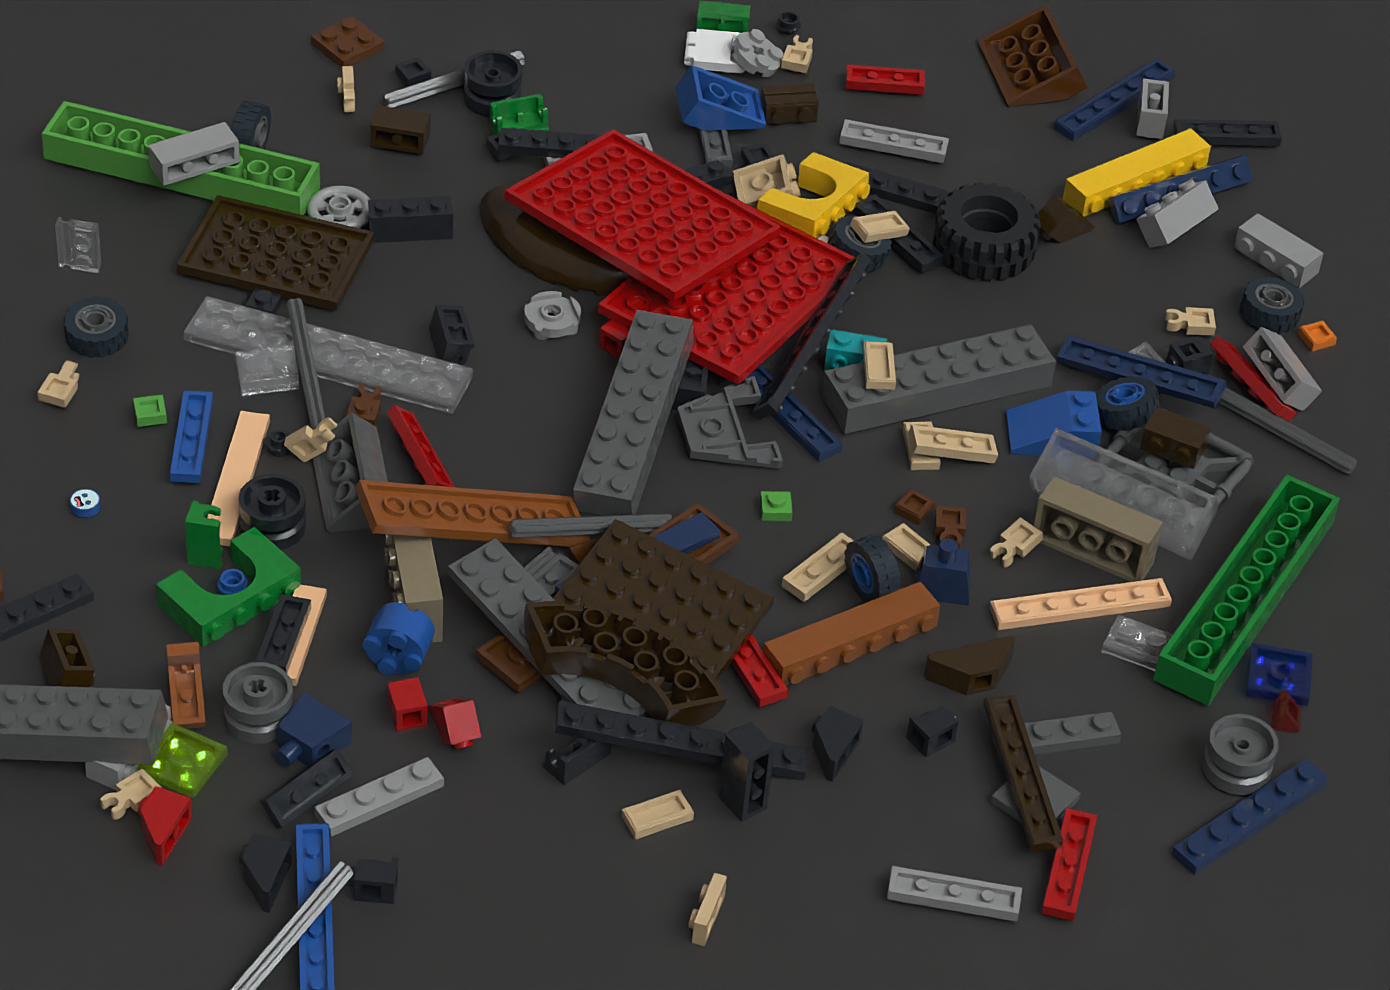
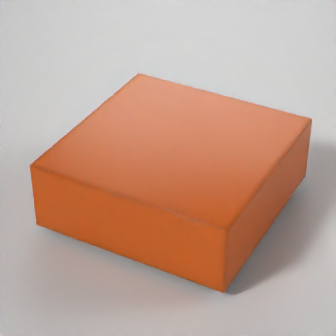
[1297,320,1337,352]

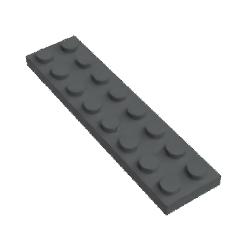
[447,538,650,717]

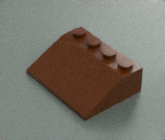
[978,5,1088,107]

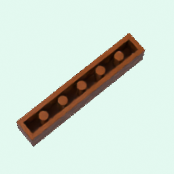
[763,581,940,686]

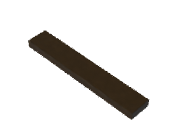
[983,695,1063,851]

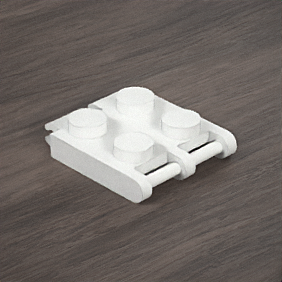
[684,29,745,73]

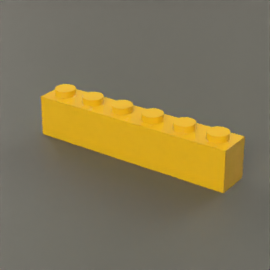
[1063,128,1211,217]

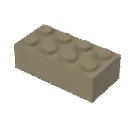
[1034,476,1163,582]
[384,534,443,643]

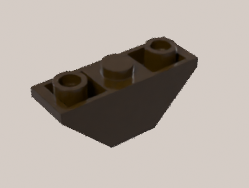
[924,636,1015,696]

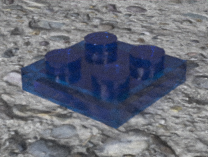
[1246,643,1313,706]

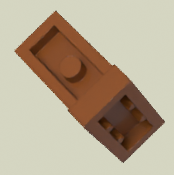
[166,642,206,730]

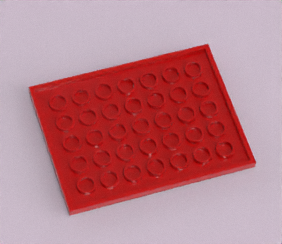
[504,129,781,301]
[598,194,854,385]

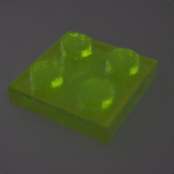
[137,723,228,798]

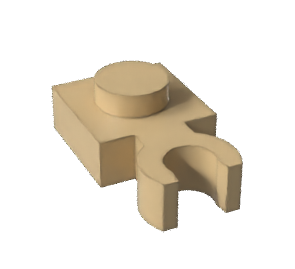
[781,35,813,73]
[337,66,355,112]
[1165,307,1216,336]
[990,517,1043,568]
[100,769,162,820]

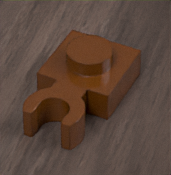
[346,383,381,427]
[935,505,966,549]

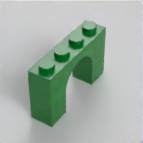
[156,527,301,647]

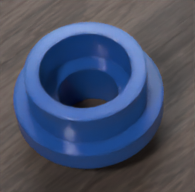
[217,569,248,595]

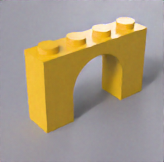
[757,152,870,239]

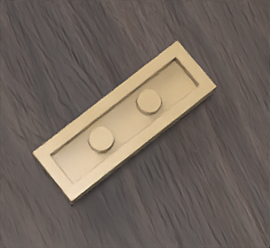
[908,425,998,463]
[781,533,854,602]

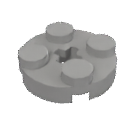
[731,29,784,77]
[524,291,581,340]

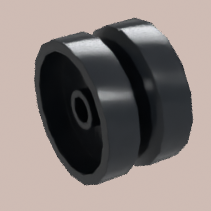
[464,50,522,116]
[238,474,306,550]

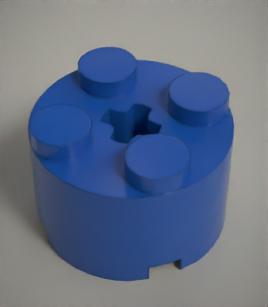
[362,602,435,675]

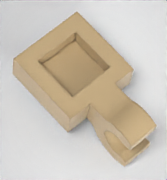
[38,360,79,408]
[284,417,337,463]

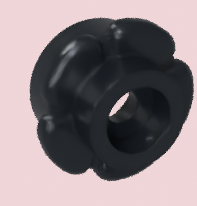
[776,11,802,35]
[264,430,291,457]

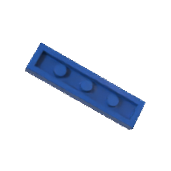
[170,391,213,483]

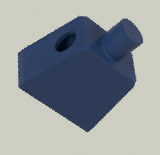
[913,539,971,606]
[275,692,352,767]

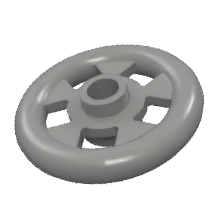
[307,186,370,228]

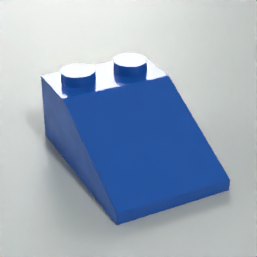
[676,65,766,130]
[1005,391,1101,457]

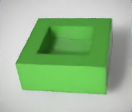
[133,395,167,427]
[760,491,792,521]

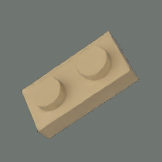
[689,873,727,946]

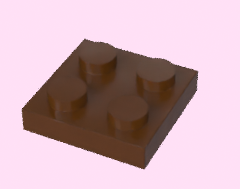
[311,16,385,68]

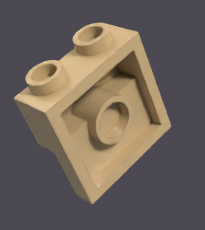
[733,154,801,209]

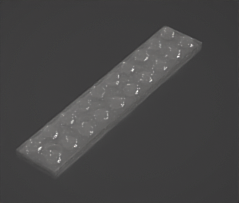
[183,296,473,414]

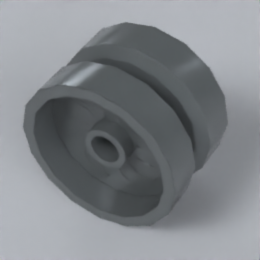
[223,662,293,744]
[1203,714,1279,796]

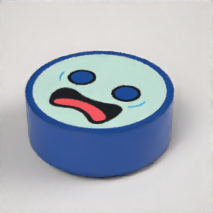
[70,489,101,518]

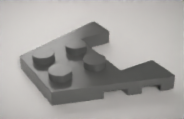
[676,376,783,469]

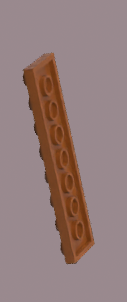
[355,480,591,547]

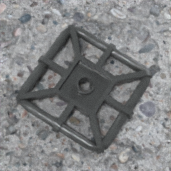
[1090,408,1254,529]

